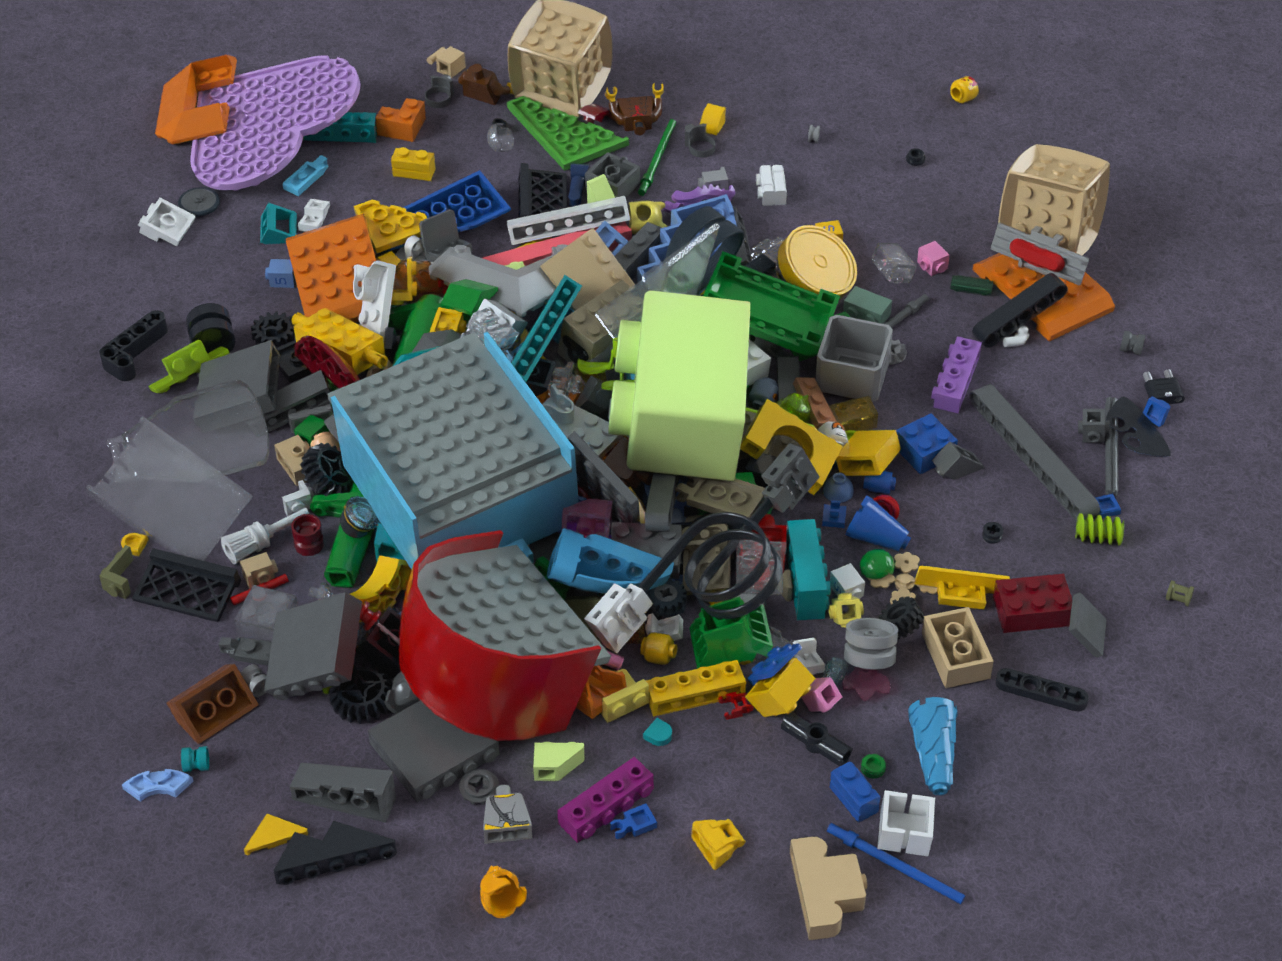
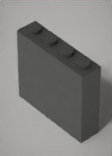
[193,340,280,433]
[264,592,362,700]
[368,700,500,802]

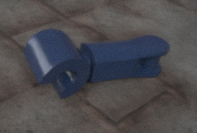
[568,163,590,207]

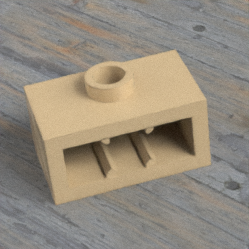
[275,435,310,486]

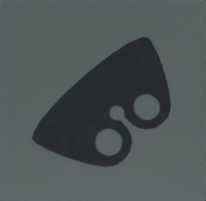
[1106,396,1171,456]

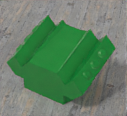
[689,596,773,669]

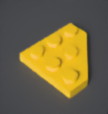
[354,200,427,253]

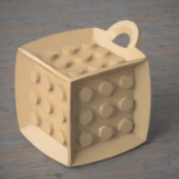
[508,0,612,117]
[998,144,1110,256]

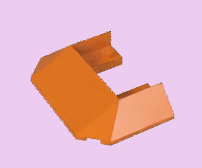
[155,54,237,145]

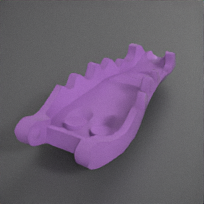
[662,184,736,213]

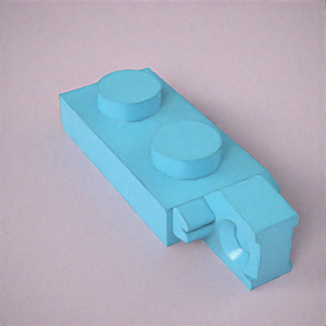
[283,155,328,196]

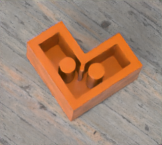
[375,98,426,142]

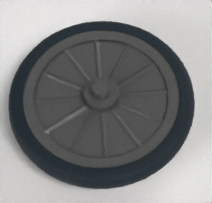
[178,187,220,217]

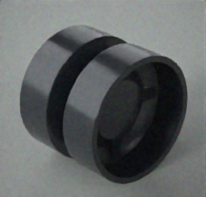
[186,303,236,355]

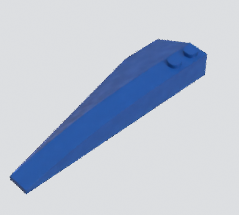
[372,170,511,255]

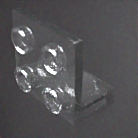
[736,540,786,596]

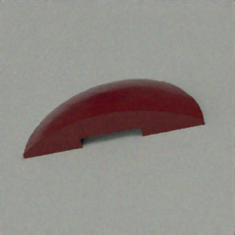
[294,335,360,389]

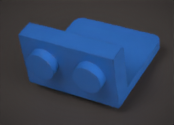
[747,643,802,686]

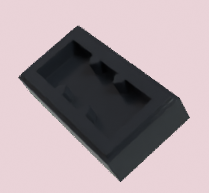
[384,327,401,353]

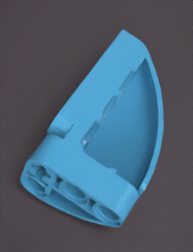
[547,528,674,594]

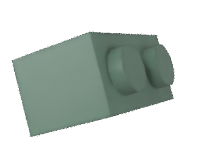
[843,286,892,324]

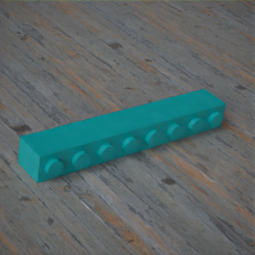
[511,275,582,383]

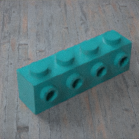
[303,112,377,143]

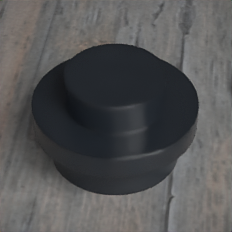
[906,148,926,166]

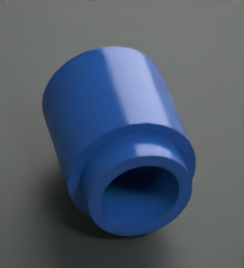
[863,471,896,494]

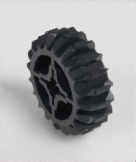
[300,443,353,496]
[329,663,393,724]

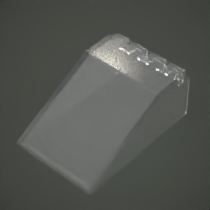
[595,222,720,338]
[86,416,253,561]

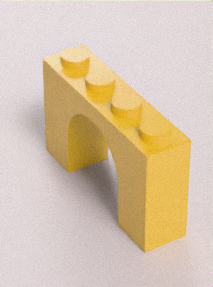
[740,399,843,495]

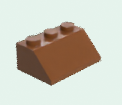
[166,664,259,744]

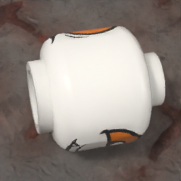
[818,421,848,448]

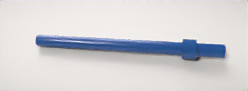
[827,823,966,904]

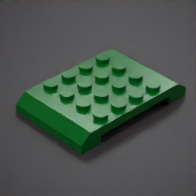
[703,251,840,356]

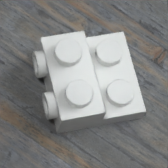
[138,198,196,246]

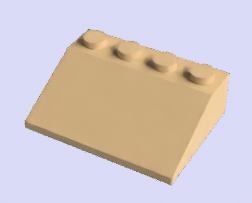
[540,228,636,311]

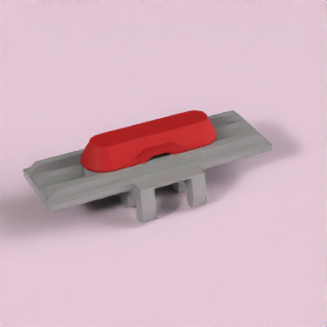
[990,222,1089,286]

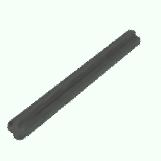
[1105,397,1118,497]

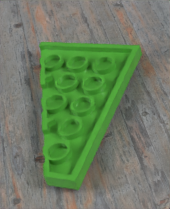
[507,96,629,171]

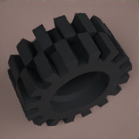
[878,596,924,640]

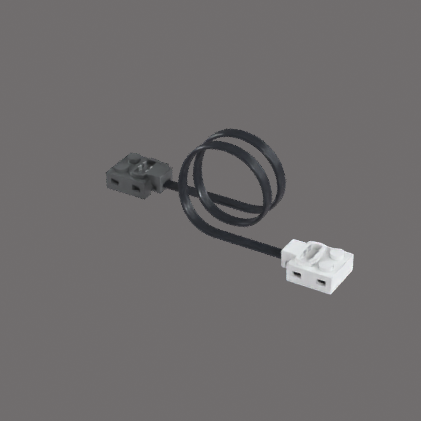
[584,443,820,653]

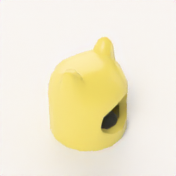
[629,201,667,235]

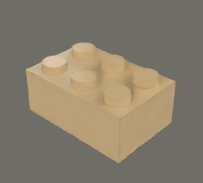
[922,607,994,688]

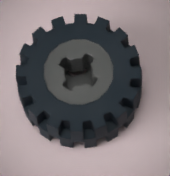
[646,578,687,620]

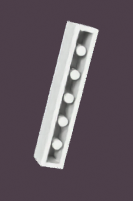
[507,196,630,245]

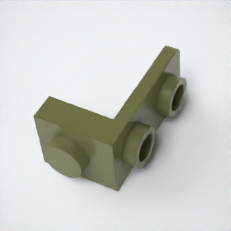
[99,545,133,599]

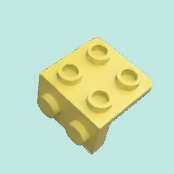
[601,669,649,723]

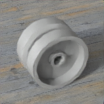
[844,618,898,669]

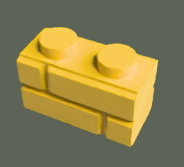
[391,147,435,181]

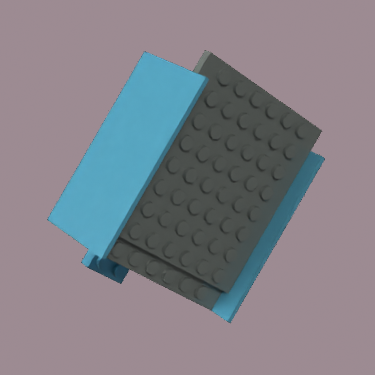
[328,332,580,570]

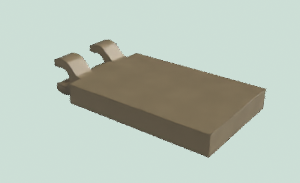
[675,476,765,518]

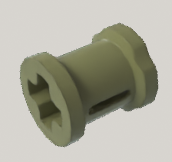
[1166,580,1195,607]

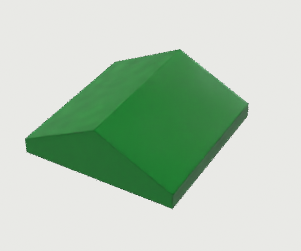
[441,279,499,315]

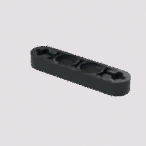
[995,668,1089,712]

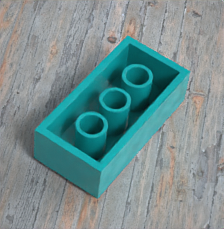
[786,519,831,621]

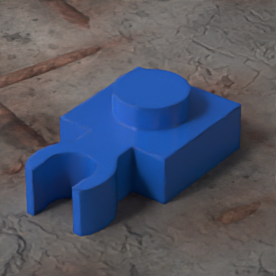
[610,804,657,839]

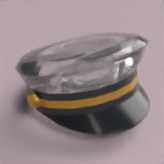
[340,496,381,538]

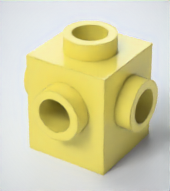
[829,593,864,627]

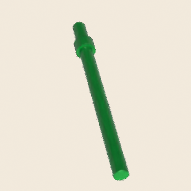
[638,119,676,196]

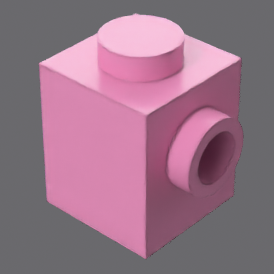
[917,241,950,276]
[802,677,842,713]

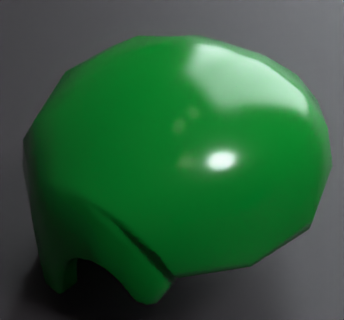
[860,549,895,580]

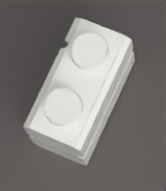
[756,165,787,206]

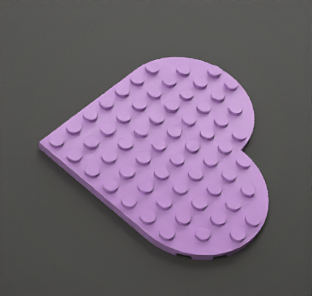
[191,56,360,191]

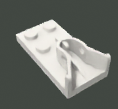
[353,261,396,343]
[542,384,624,459]

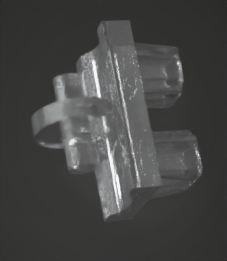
[548,362,586,397]

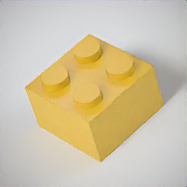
[745,658,816,717]

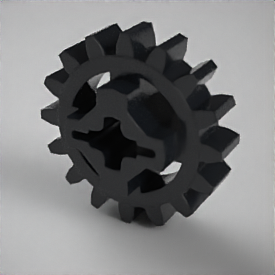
[251,311,295,347]

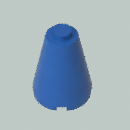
[845,495,911,552]

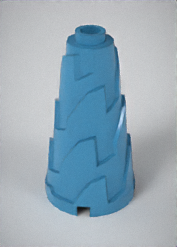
[908,697,958,795]

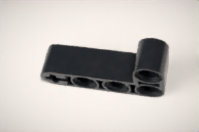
[99,310,168,381]

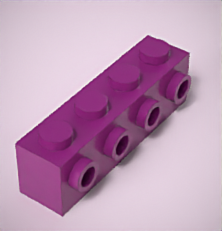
[557,757,654,843]

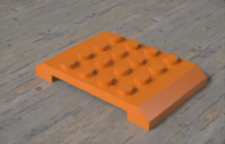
[286,213,377,323]
[973,253,1115,342]

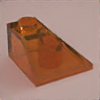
[393,260,443,294]

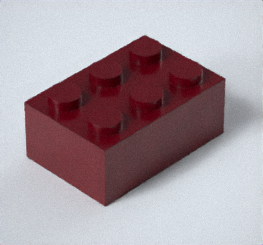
[993,573,1072,633]

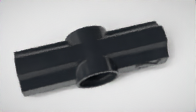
[781,711,853,766]

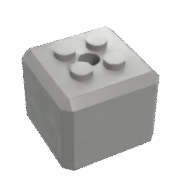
[816,315,893,402]

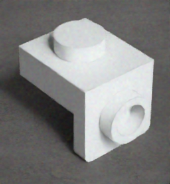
[282,480,314,516]
[645,613,683,641]
[792,638,825,675]

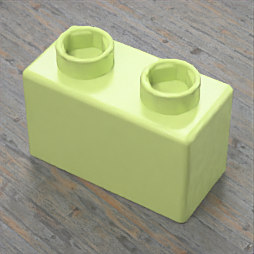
[608,290,751,481]

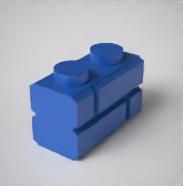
[830,761,880,823]

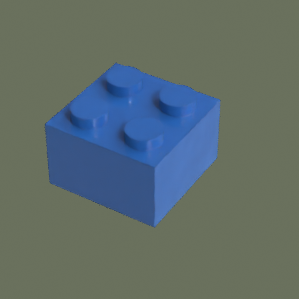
[896,413,958,475]

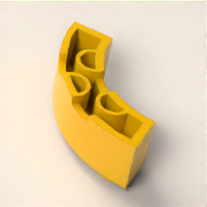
[350,555,412,622]

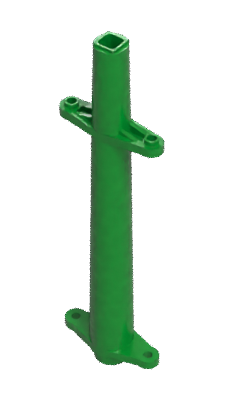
[310,294,476,588]

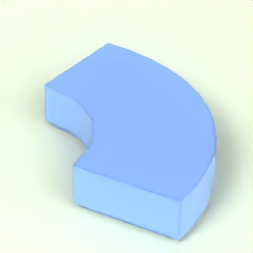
[122,769,193,802]

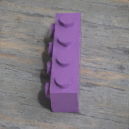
[931,336,982,414]

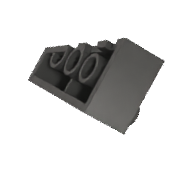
[290,763,396,823]

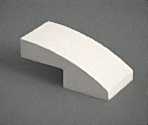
[298,199,330,232]

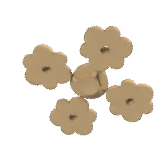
[868,552,938,604]

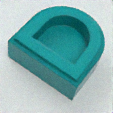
[643,718,672,746]

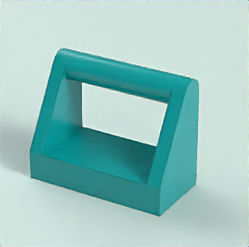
[260,203,297,245]

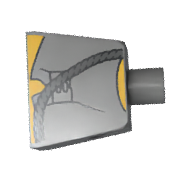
[483,785,532,844]

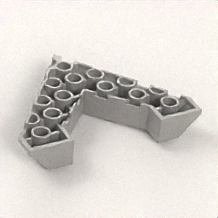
[429,244,568,318]

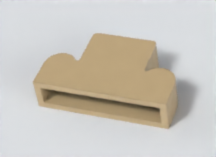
[790,837,867,940]

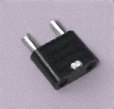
[1143,369,1185,404]

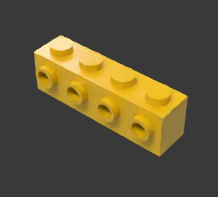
[646,660,746,717]

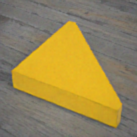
[244,814,309,856]

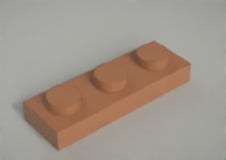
[793,378,837,429]

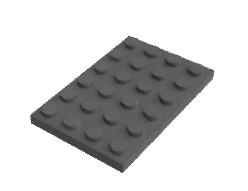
[568,431,640,523]

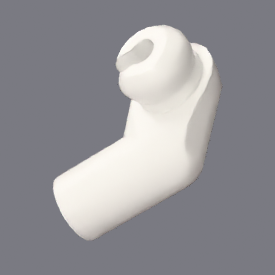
[1003,326,1029,348]

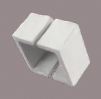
[878,790,935,856]

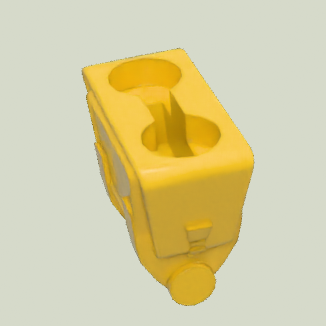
[691,819,746,870]

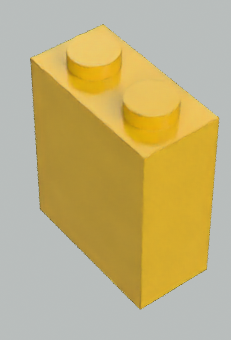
[836,430,901,476]

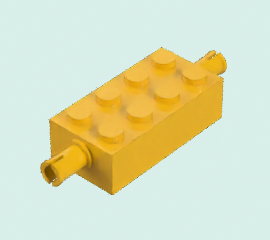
[292,308,388,375]

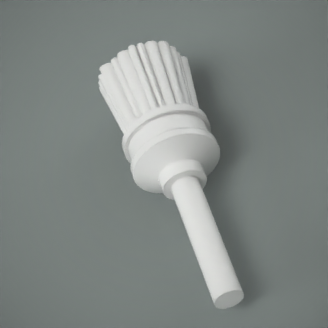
[221,508,309,565]

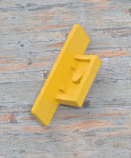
[915,566,1010,610]

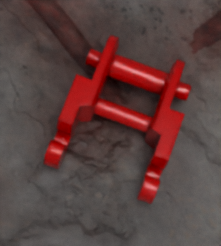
[718,692,754,720]

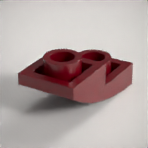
[578,104,611,124]

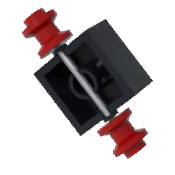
[355,600,401,679]

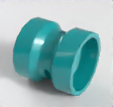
[181,746,210,772]

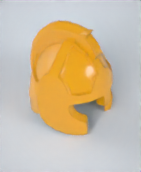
[480,866,527,918]

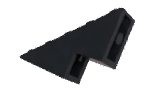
[273,820,397,885]

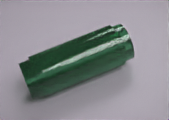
[950,275,994,296]

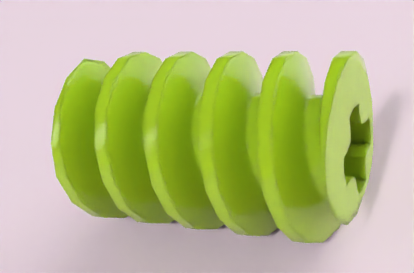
[1075,513,1124,546]

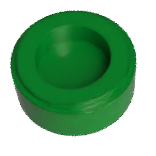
[861,754,886,779]

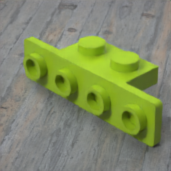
[148,340,229,394]

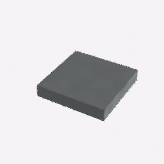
[1069,593,1107,657]

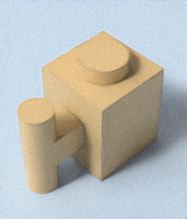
[427,46,466,78]

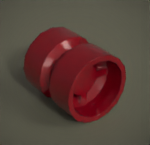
[291,514,324,556]

